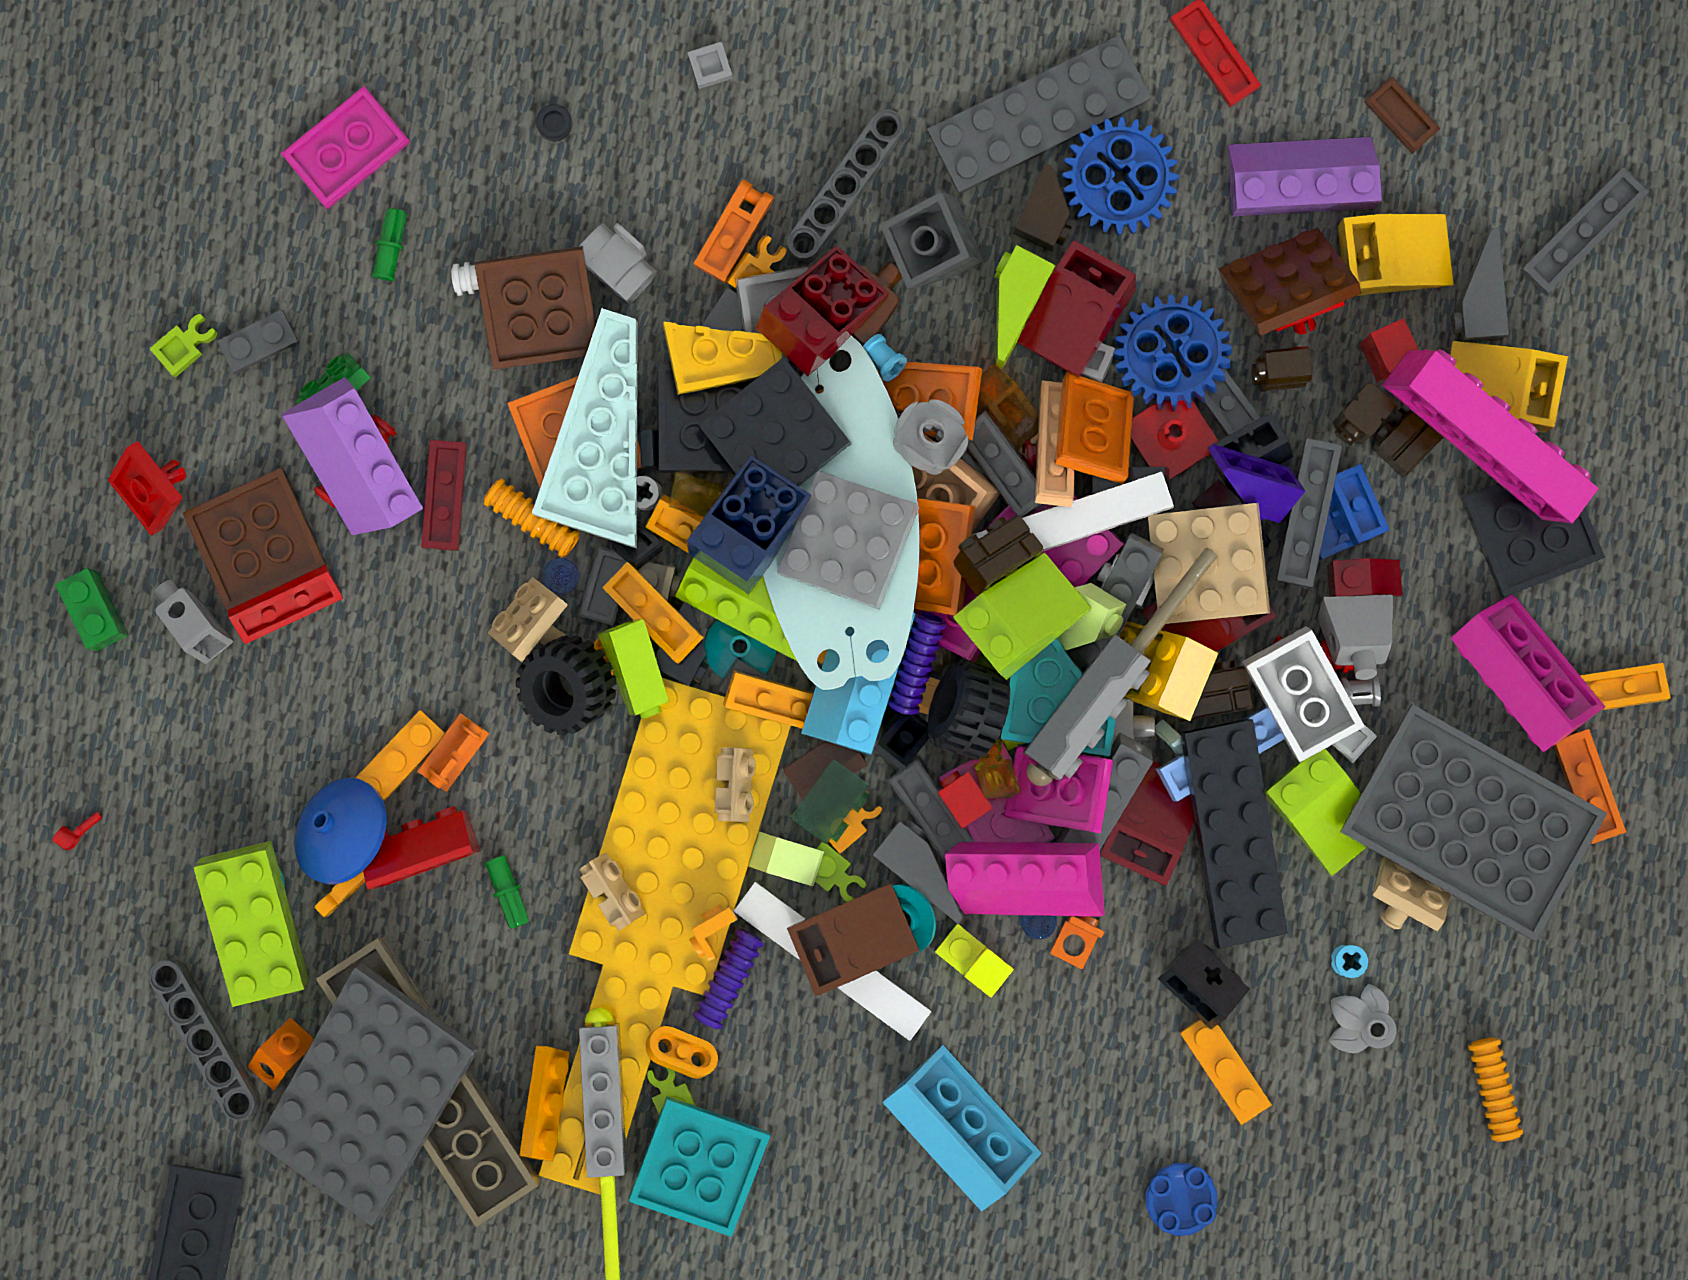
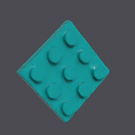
[628,1096,771,1237]

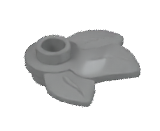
[1329,984,1397,1053]

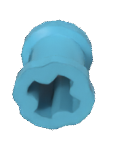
[863,334,907,382]
[1331,945,1368,978]

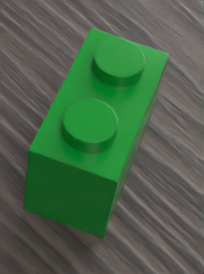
[55,568,129,652]

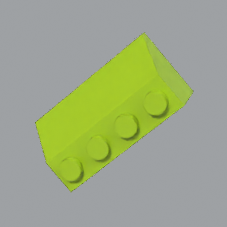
[675,558,797,661]

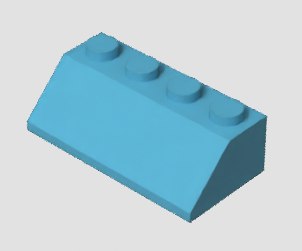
[801,612,915,755]
[882,1045,1041,1212]

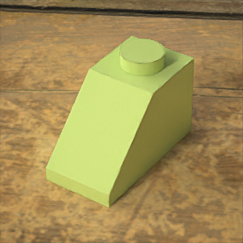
[1057,583,1126,651]

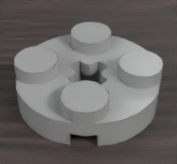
[893,399,968,475]

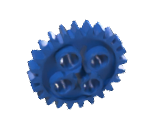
[1061,117,1179,236]
[1114,294,1232,411]

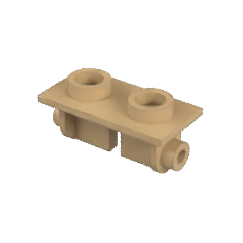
[714,747,756,822]
[579,852,645,931]

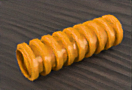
[484,478,580,558]
[1468,1037,1524,1142]

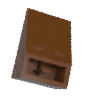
[787,883,920,997]

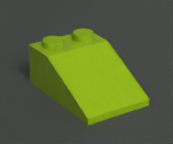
[994,245,1055,372]
[953,553,1092,680]
[1265,749,1366,876]

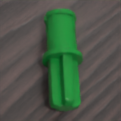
[371,208,407,282]
[484,855,529,929]

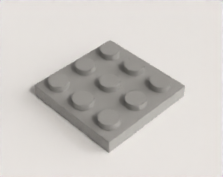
[777,471,920,609]

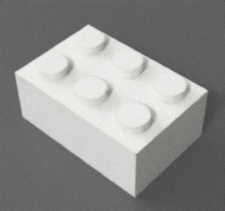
[1242,626,1365,762]

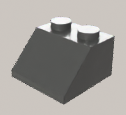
[880,192,984,290]

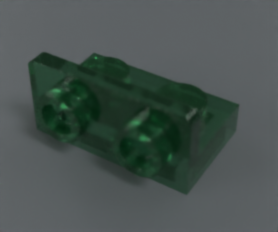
[790,759,870,844]

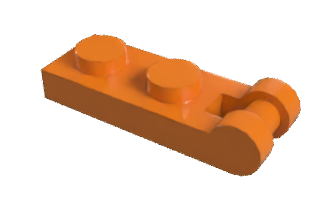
[693,179,775,283]

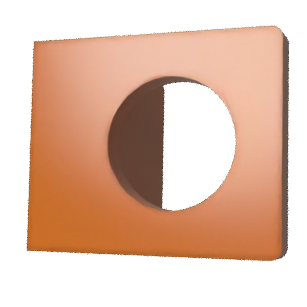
[1050,916,1104,969]
[247,1018,314,1090]

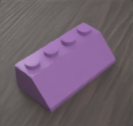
[1228,137,1382,217]
[281,377,423,535]

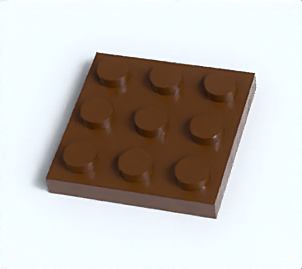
[1218,227,1362,336]
[475,246,596,370]
[183,468,328,611]

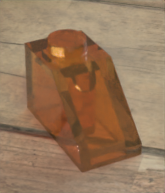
[978,364,1039,450]

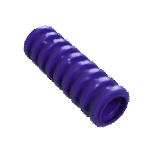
[888,612,947,715]
[693,928,765,1030]

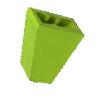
[597,619,669,719]

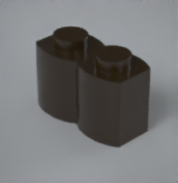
[1251,346,1312,392]

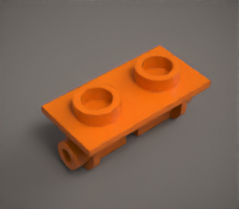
[417,713,489,792]

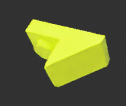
[935,924,1014,998]

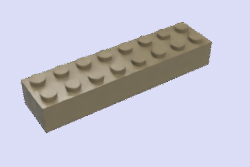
[316,937,542,1227]

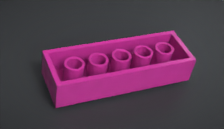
[1382,349,1599,524]

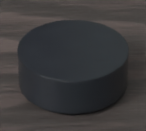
[536,104,573,142]

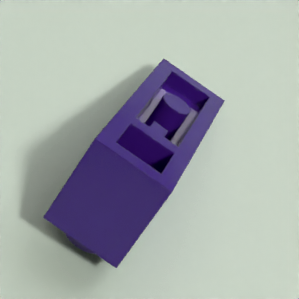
[1208,444,1305,523]

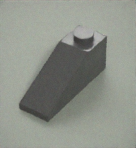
[1451,227,1509,342]
[873,820,963,924]

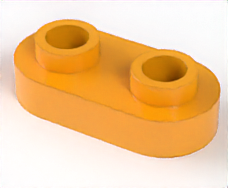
[645,1026,718,1079]

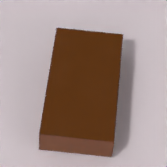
[1364,76,1440,154]

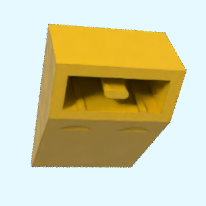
[1337,214,1454,296]
[1450,341,1568,433]
[1119,621,1218,721]

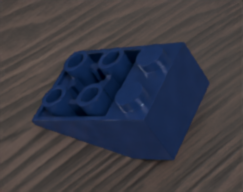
[687,455,811,594]

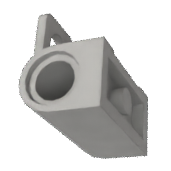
[579,223,657,306]

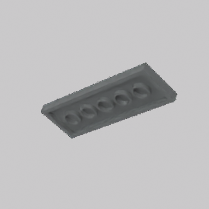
[927,35,1151,195]

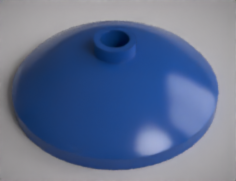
[294,778,387,884]

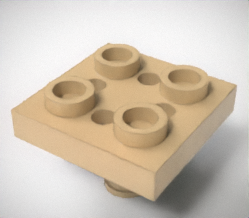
[488,577,568,662]
[1372,857,1451,932]

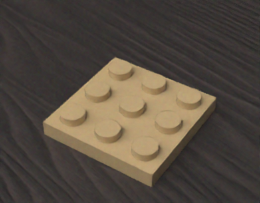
[1148,503,1270,624]

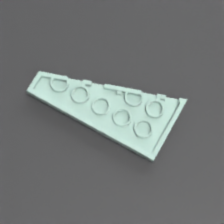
[532,308,638,549]

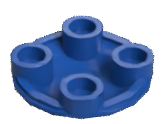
[1146,1163,1217,1236]

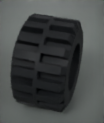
[515,635,617,735]
[928,659,1010,760]

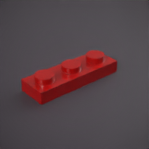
[1169,0,1261,108]
[227,564,343,645]

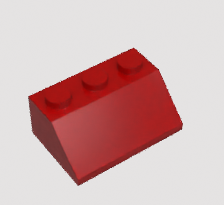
[363,806,481,890]

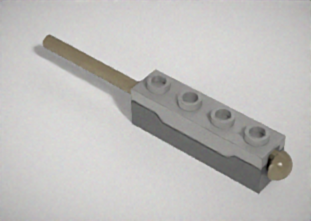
[1022,548,1218,786]

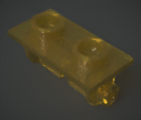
[669,472,727,517]

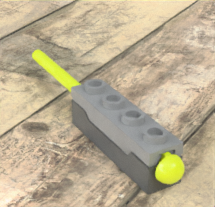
[579,1008,628,1280]

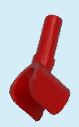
[52,811,102,850]

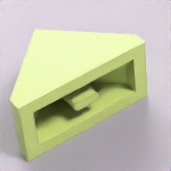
[748,831,824,886]

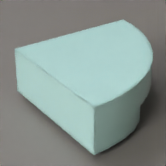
[1155,719,1183,757]

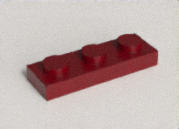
[421,440,468,551]

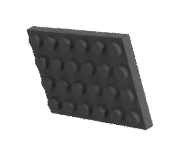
[1340,704,1607,942]
[256,964,479,1227]

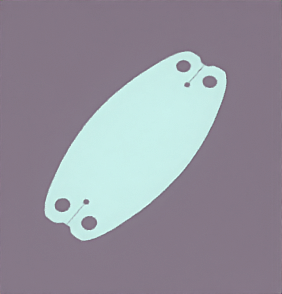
[763,336,920,690]

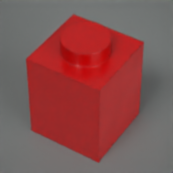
[937,770,993,829]

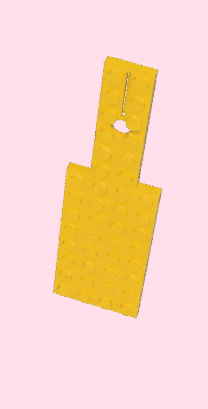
[538,678,791,1195]

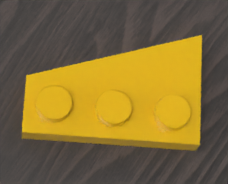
[663,322,782,394]

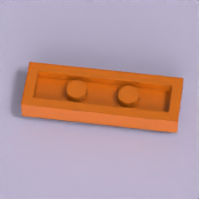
[1553,729,1626,844]

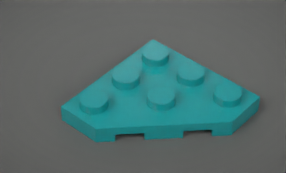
[1000,638,1116,757]

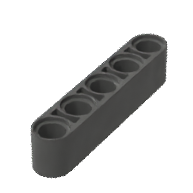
[788,109,903,264]
[149,959,261,1121]

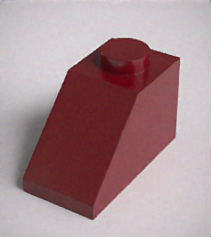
[1327,558,1403,597]

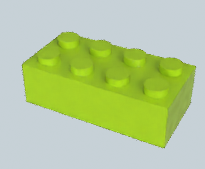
[193,841,309,1007]

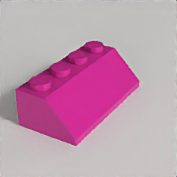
[1451,594,1605,752]
[945,842,1105,916]

